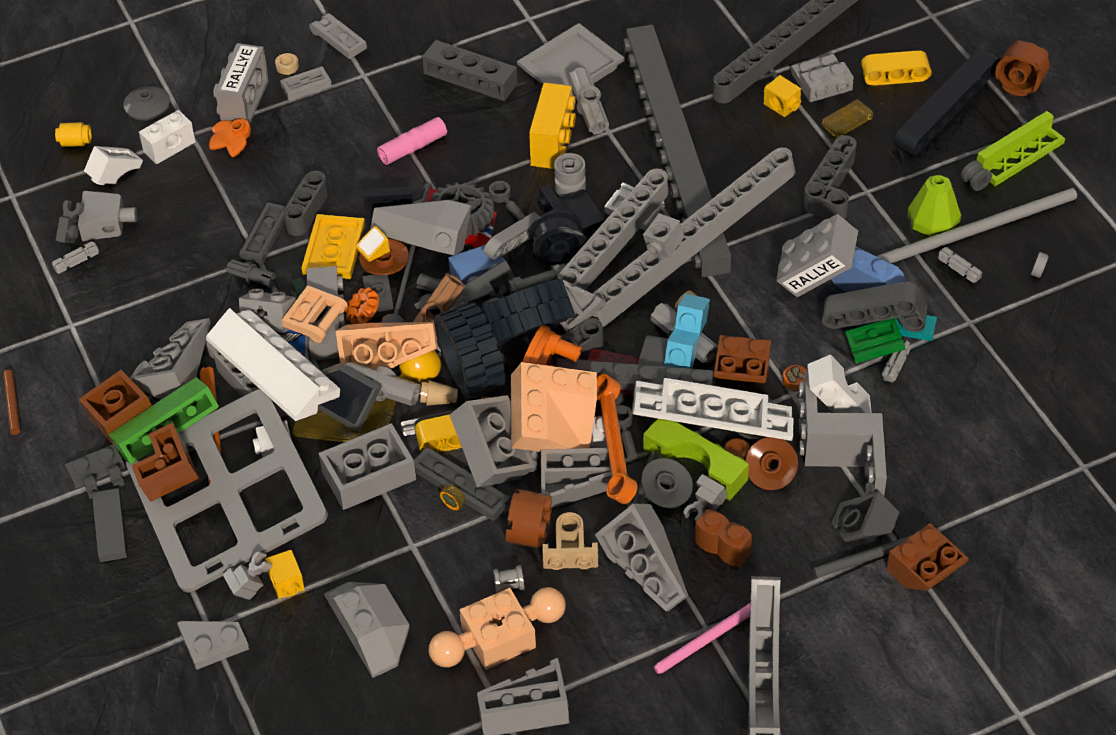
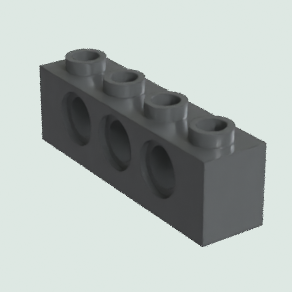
[422,40,517,101]

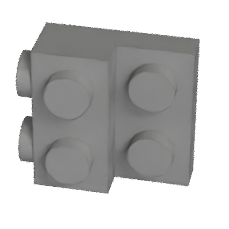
[791,54,853,102]

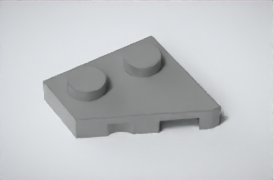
[559,278,607,332]
[177,621,249,670]

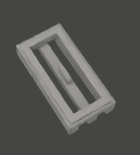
[280,66,332,100]

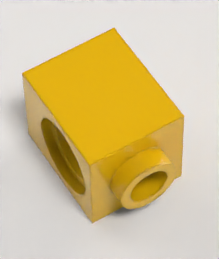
[764,75,801,117]
[265,550,305,599]

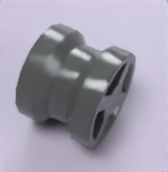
[961,160,992,191]

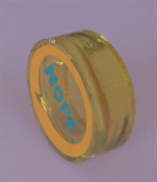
[439,485,466,511]

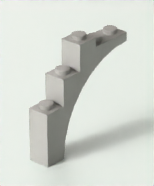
[748,576,780,735]

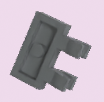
[65,444,125,499]

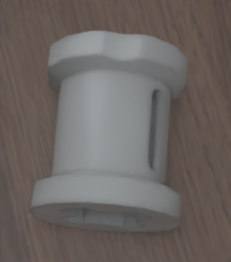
[493,565,524,593]

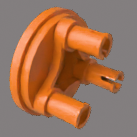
[522,325,582,367]

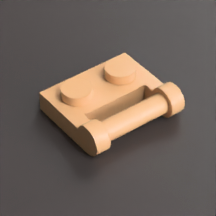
[282,285,348,343]

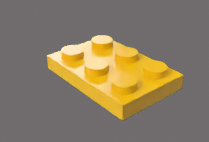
[302,214,365,279]

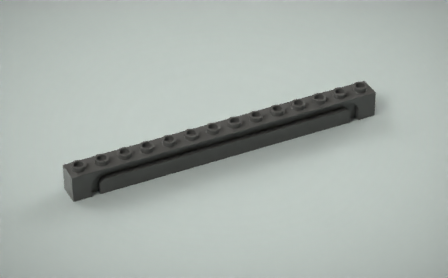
[623,25,731,277]

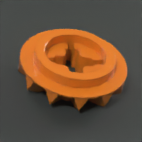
[345,287,379,324]

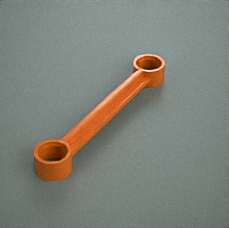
[597,374,637,504]

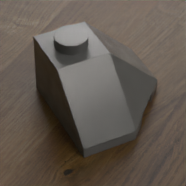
[831,492,899,542]

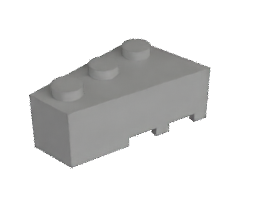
[541,448,612,508]
[477,658,569,735]

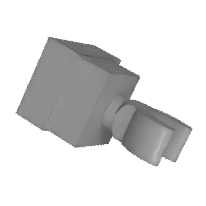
[684,474,727,522]
[223,551,272,600]

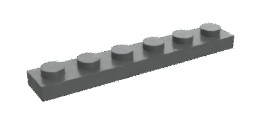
[556,358,713,391]

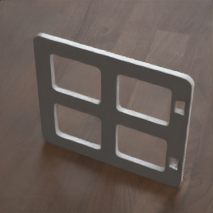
[126,389,328,592]

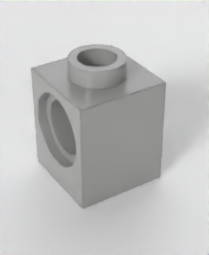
[643,213,684,258]

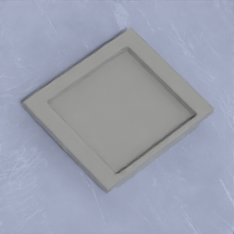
[517,23,624,96]

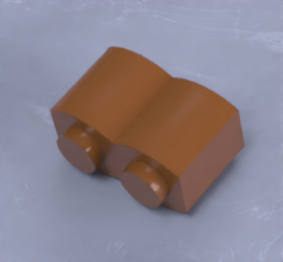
[695,509,752,567]

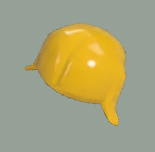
[398,349,441,383]

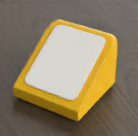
[356,226,390,262]

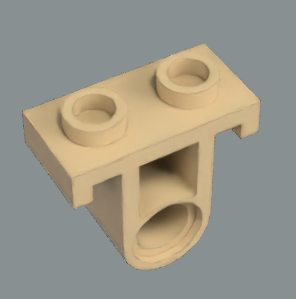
[543,512,598,570]

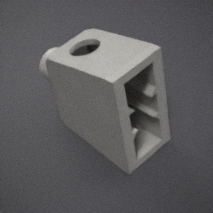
[78,191,137,241]

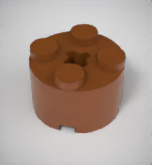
[995,40,1050,96]
[506,489,552,548]

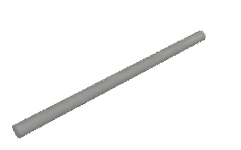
[876,188,1077,263]

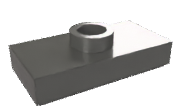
[363,275,394,319]

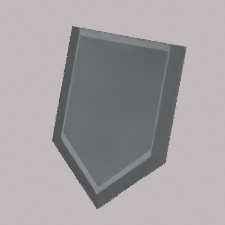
[318,363,382,433]

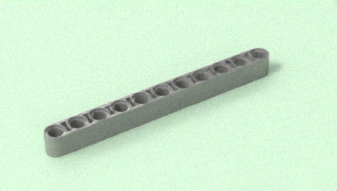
[590,147,795,327]

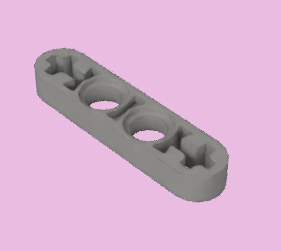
[483,212,540,261]

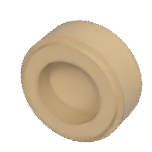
[275,53,299,75]

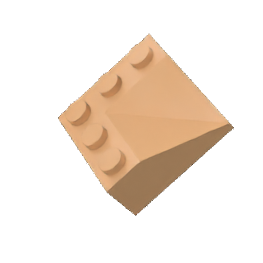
[511,362,597,452]

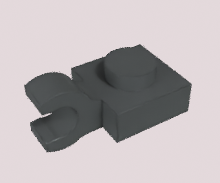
[55,200,84,243]

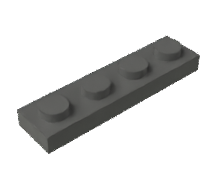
[414,447,510,521]

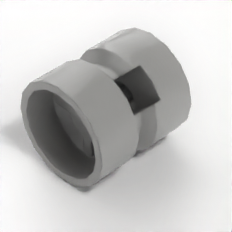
[554,153,586,197]

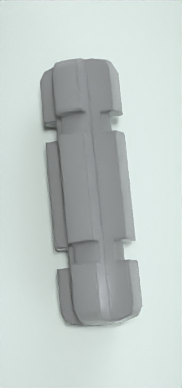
[52,241,99,274]
[938,247,982,283]
[882,340,911,383]

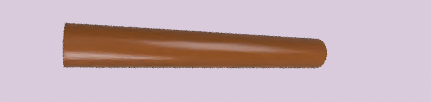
[3,370,20,435]

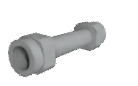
[508,263,565,294]

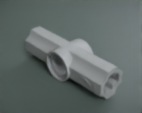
[569,67,609,134]
[651,303,718,364]
[346,362,421,406]

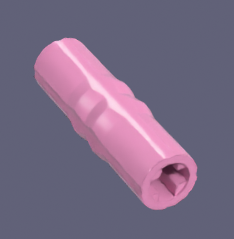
[377,117,447,165]

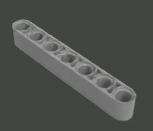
[558,169,669,290]

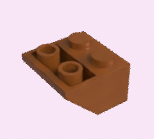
[714,335,771,383]
[887,523,969,591]

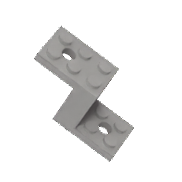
[797,371,887,496]

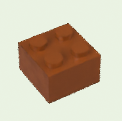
[78,370,152,444]

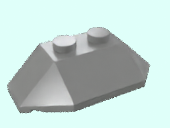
[324,582,410,678]

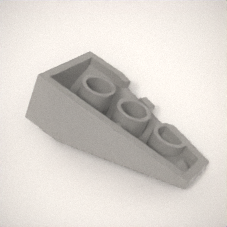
[370,200,472,255]
[130,318,211,400]

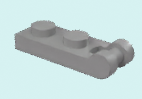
[309,13,367,59]

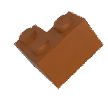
[132,423,199,502]

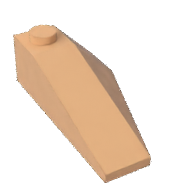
[336,322,438,370]

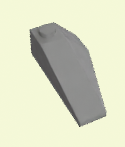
[595,504,688,611]

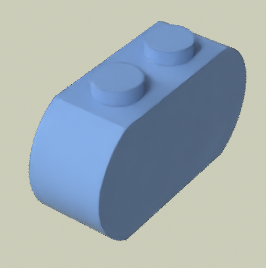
[831,246,907,292]

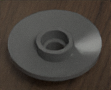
[124,86,170,120]
[641,458,693,508]

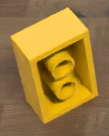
[530,83,576,169]

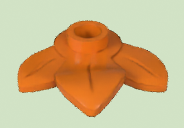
[209,118,251,157]

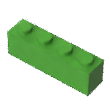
[108,377,219,465]

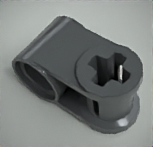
[561,318,604,360]

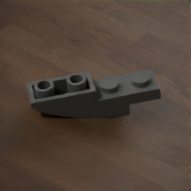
[414,261,515,315]

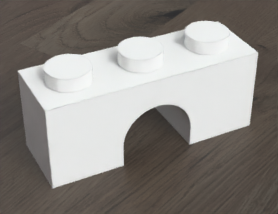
[808,355,872,413]

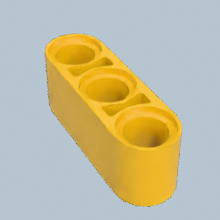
[861,51,931,85]
[414,415,462,453]

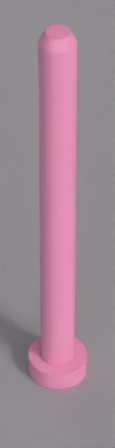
[654,603,750,674]

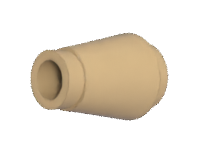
[420,380,458,406]

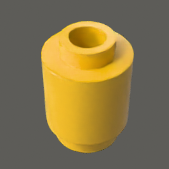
[55,122,91,147]

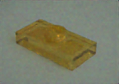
[822,99,873,138]

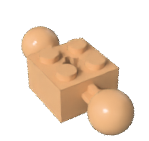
[429,587,566,670]

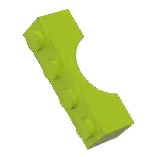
[643,418,749,501]

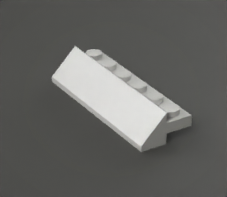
[206,308,340,421]
[631,378,794,441]

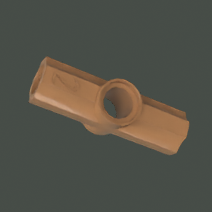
[413,273,465,328]

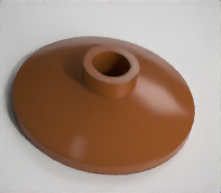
[359,239,409,275]
[746,437,798,490]

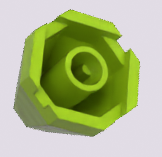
[907,175,961,237]

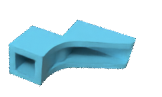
[664,294,710,369]

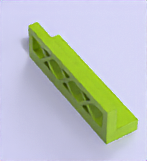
[977,111,1065,186]

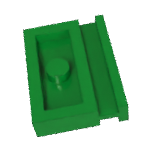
[845,318,905,364]

